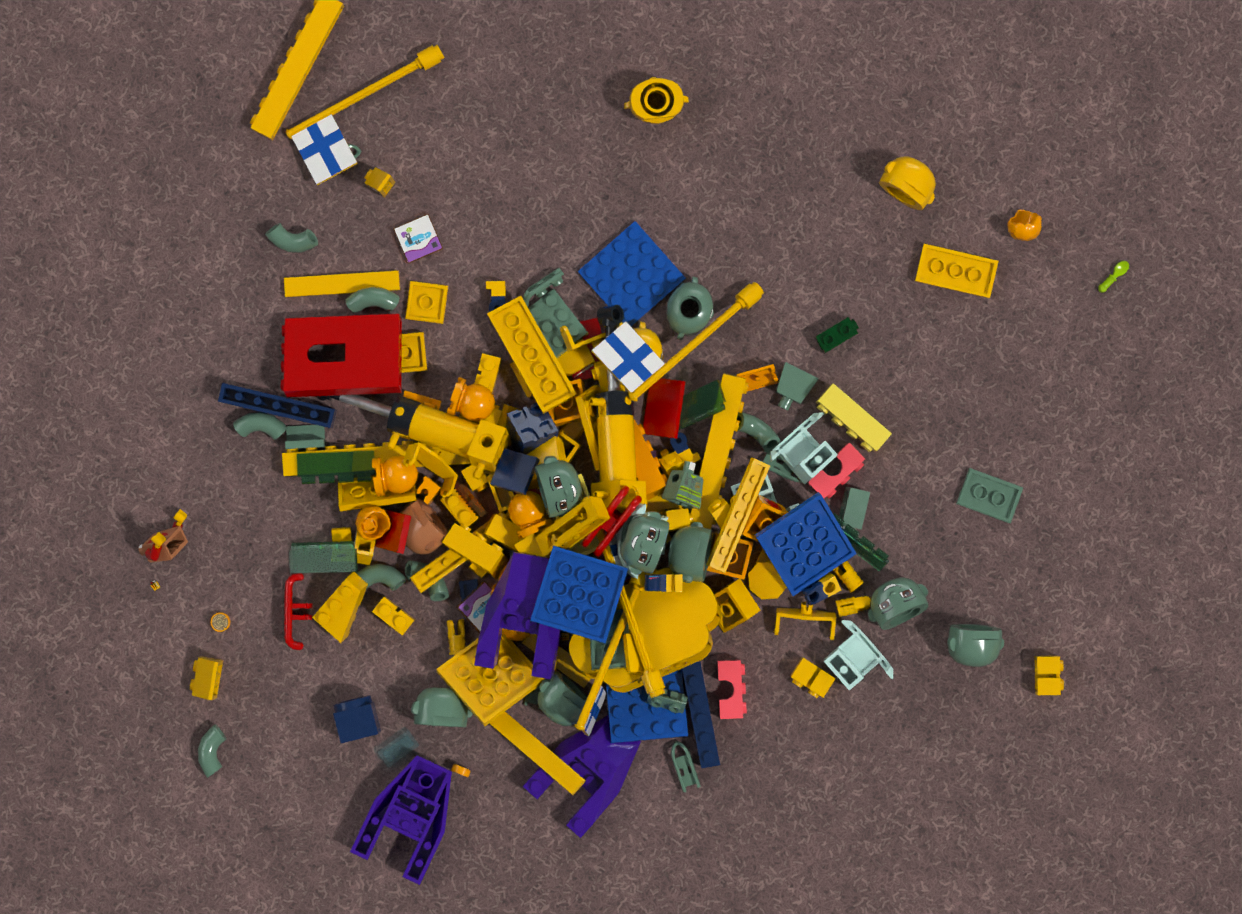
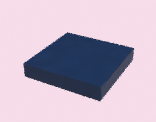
[490,449,540,495]

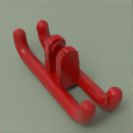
[581,486,642,557]
[284,573,313,650]

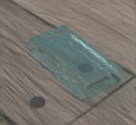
[377,729,420,768]

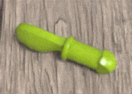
[1098,261,1129,293]

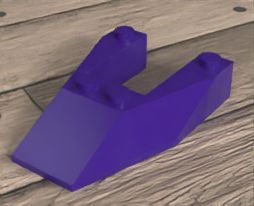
[474,552,561,679]
[523,715,641,838]
[350,755,452,885]

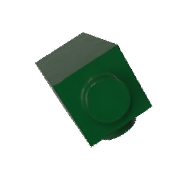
[815,317,859,354]

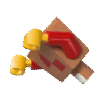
[139,509,188,563]

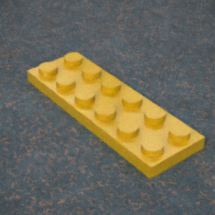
[487,296,577,414]

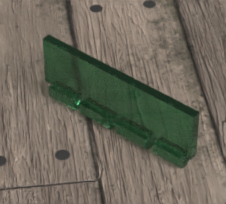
[678,380,726,431]
[297,451,375,484]
[833,513,889,571]
[289,541,358,573]

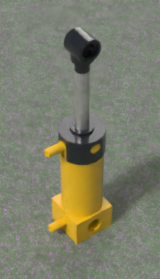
[589,305,647,512]
[316,395,511,480]

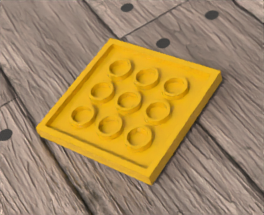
[436,633,545,727]

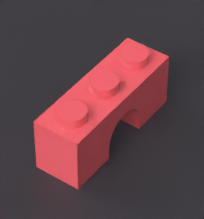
[807,442,865,499]
[717,659,747,719]

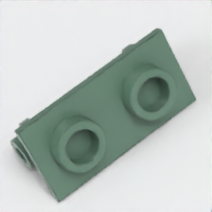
[646,689,688,713]

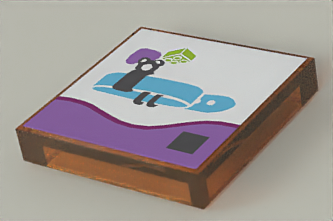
[393,214,443,264]
[456,581,492,634]

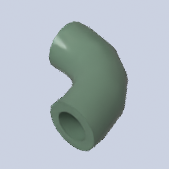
[265,223,318,253]
[346,287,400,313]
[233,412,287,440]
[737,412,780,451]
[405,560,449,601]
[356,564,407,591]
[198,724,227,778]

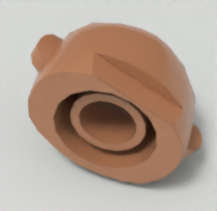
[400,498,448,555]

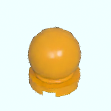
[447,377,495,422]
[372,455,418,496]
[508,491,554,539]

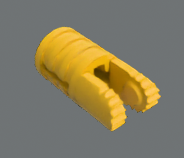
[833,561,864,593]
[835,596,871,617]
[447,619,466,655]

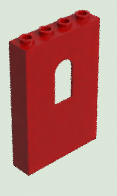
[281,314,402,397]

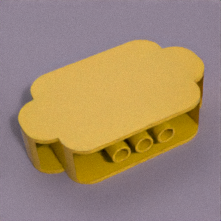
[569,568,721,693]

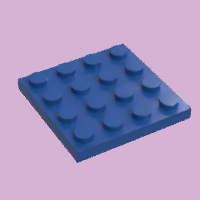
[578,221,686,326]
[755,492,857,596]
[530,546,628,644]
[606,669,688,743]

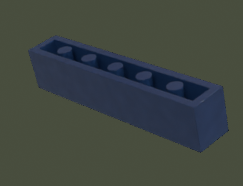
[218,383,337,429]
[682,661,720,769]

